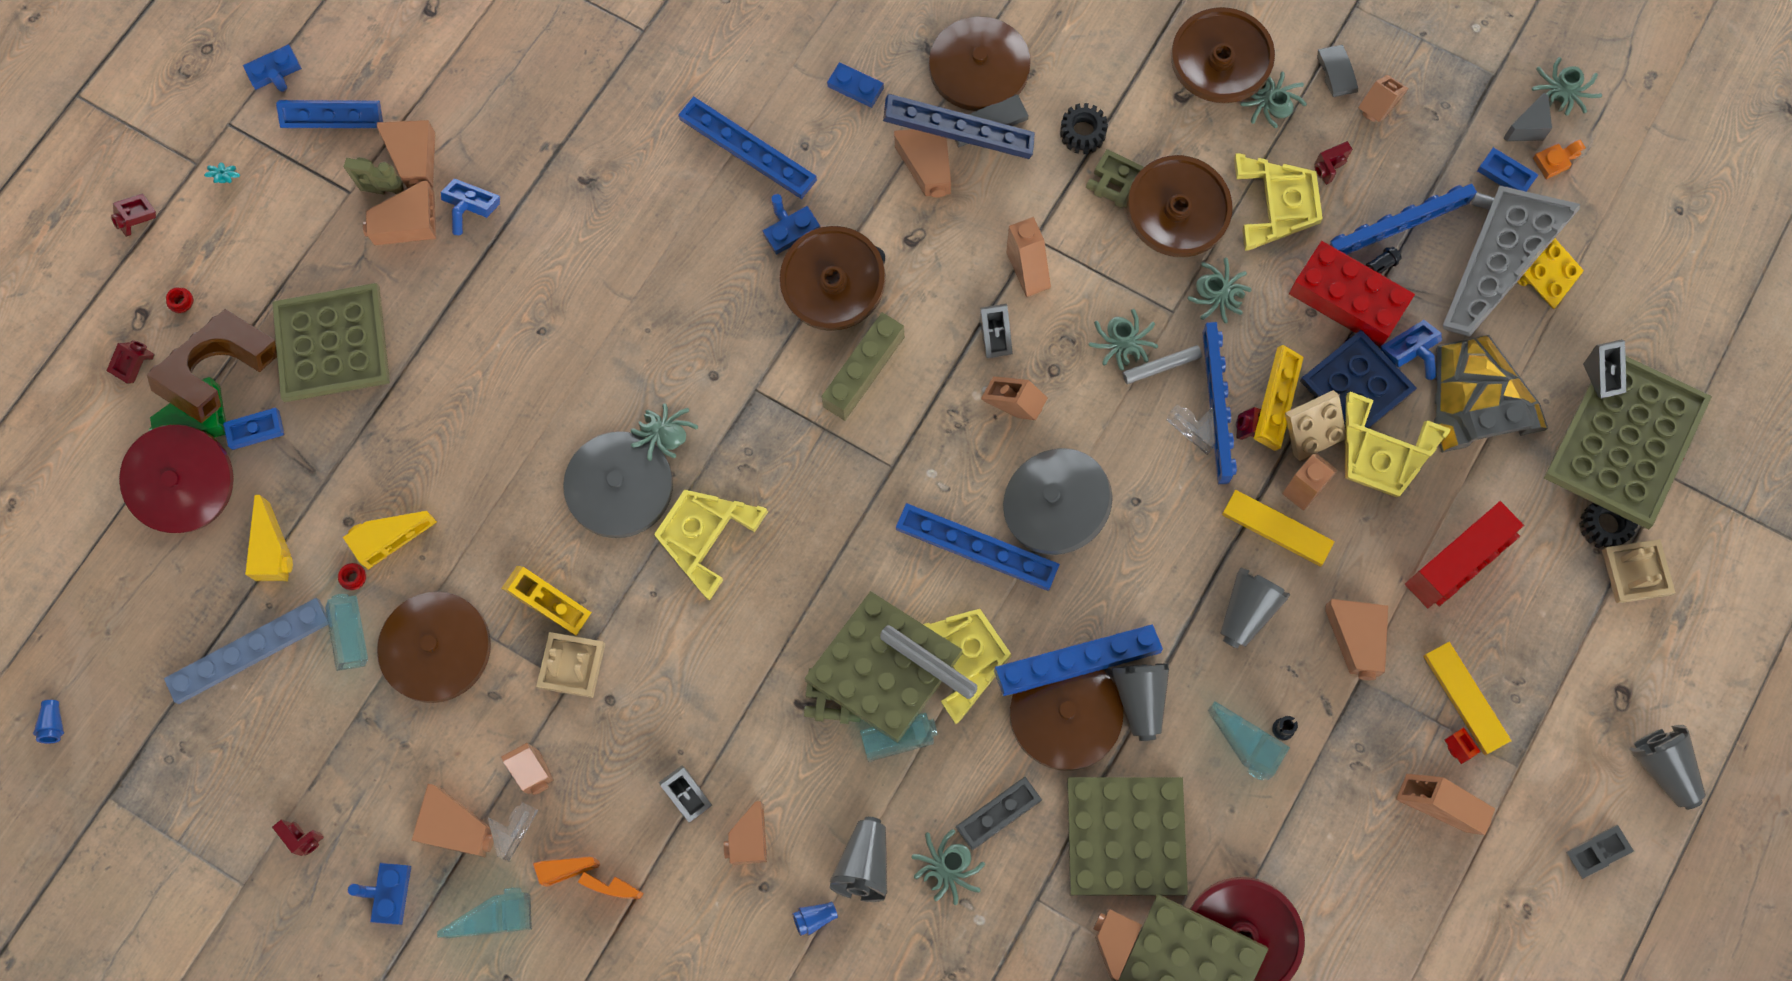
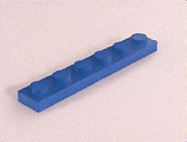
[678,96,817,199]
[1330,183,1477,255]
[1202,322,1237,485]
[896,503,1060,591]
[994,624,1163,697]

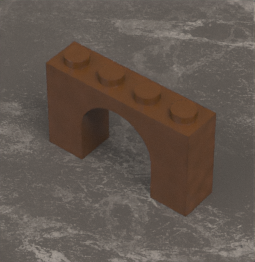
[147,309,277,423]

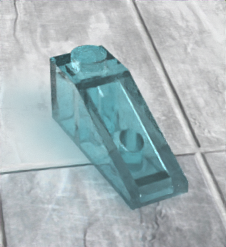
[1208,701,1290,780]
[437,888,532,939]

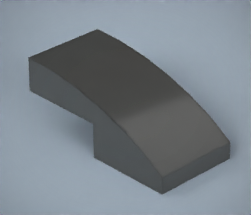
[1317,45,1358,97]
[1566,825,1634,879]

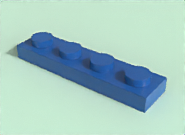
[276,100,383,128]

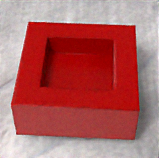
[1444,727,1481,764]

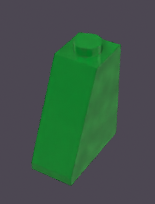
[149,377,226,438]

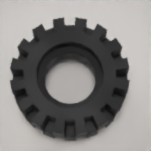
[1060,103,1108,154]
[1579,503,1638,548]

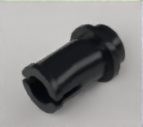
[1366,247,1402,274]
[1272,716,1298,741]

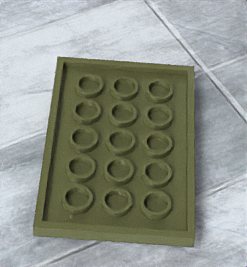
[1544,356,1712,530]

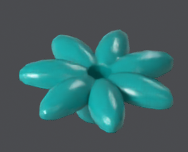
[204,162,240,183]

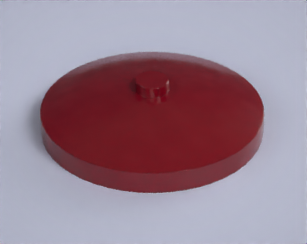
[119,425,234,533]
[1190,877,1305,981]

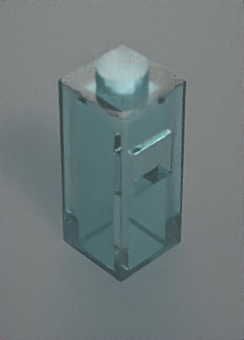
[325,594,368,671]
[860,713,938,762]

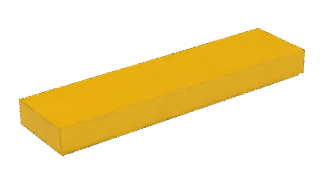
[1254,345,1304,451]
[1222,489,1335,567]
[1423,641,1512,755]

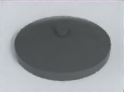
[563,432,673,538]
[1003,448,1113,555]

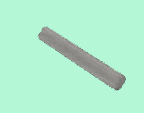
[880,625,978,699]

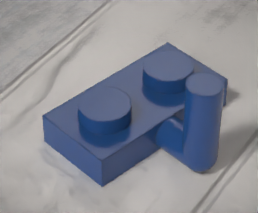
[243,44,302,92]
[441,178,500,235]
[762,194,821,255]
[1381,320,1442,380]
[348,863,411,925]

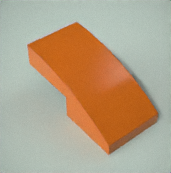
[578,872,644,899]

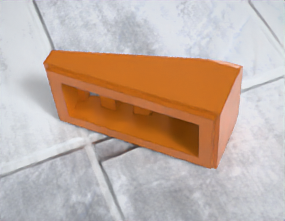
[533,857,600,887]

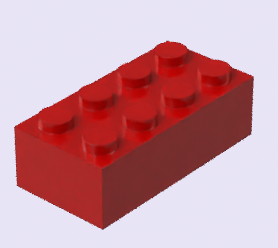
[1289,240,1415,348]
[1405,501,1525,609]

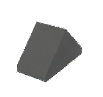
[1503,92,1552,141]
[979,303,1013,358]
[1583,339,1626,398]
[658,765,712,822]

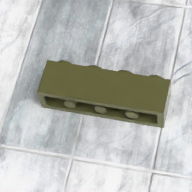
[821,312,905,421]

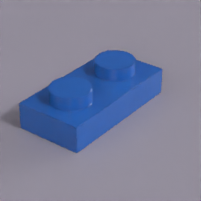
[827,62,884,108]
[1477,147,1538,192]
[223,407,285,450]

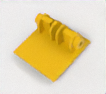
[1517,238,1584,309]

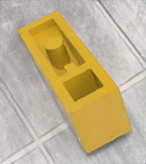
[245,495,293,581]
[343,511,437,570]
[501,566,592,635]

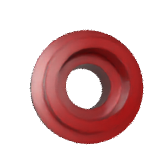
[166,287,194,313]
[338,563,366,591]

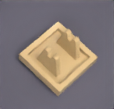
[1285,390,1346,461]
[1602,539,1675,604]
[536,632,605,698]

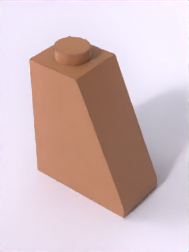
[377,120,435,188]
[894,129,951,198]
[363,181,436,246]
[1006,217,1051,297]
[1282,453,1338,511]
[1325,599,1388,680]
[1396,774,1495,835]
[411,784,494,857]

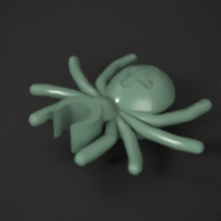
[1532,57,1602,116]
[1240,71,1307,128]
[1187,257,1252,323]
[1088,309,1158,371]
[631,403,698,461]
[911,829,985,905]

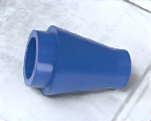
[33,700,64,744]
[792,901,838,936]

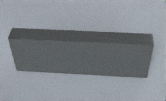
[955,95,1029,148]
[955,777,1042,851]

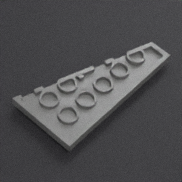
[1443,186,1580,336]

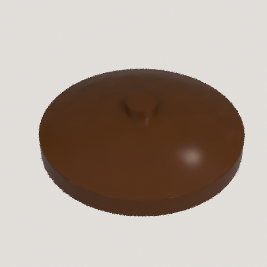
[1171,7,1275,103]
[929,17,1030,111]
[1127,155,1233,257]
[780,226,886,331]
[377,592,491,703]
[1010,670,1124,771]

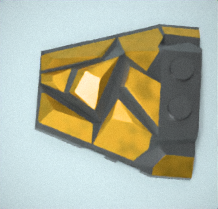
[1434,335,1548,453]

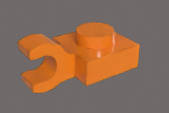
[1533,139,1586,179]

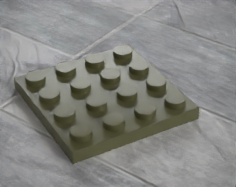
[272,283,390,402]
[805,591,963,743]
[1067,777,1188,896]
[1118,894,1268,981]

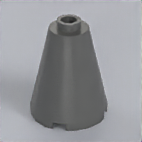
[1220,568,1290,649]
[1112,663,1169,741]
[1630,725,1706,810]
[830,816,887,902]

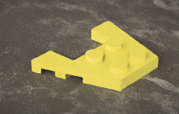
[1234,153,1323,251]
[1345,392,1450,497]
[654,490,768,601]
[923,609,1012,724]

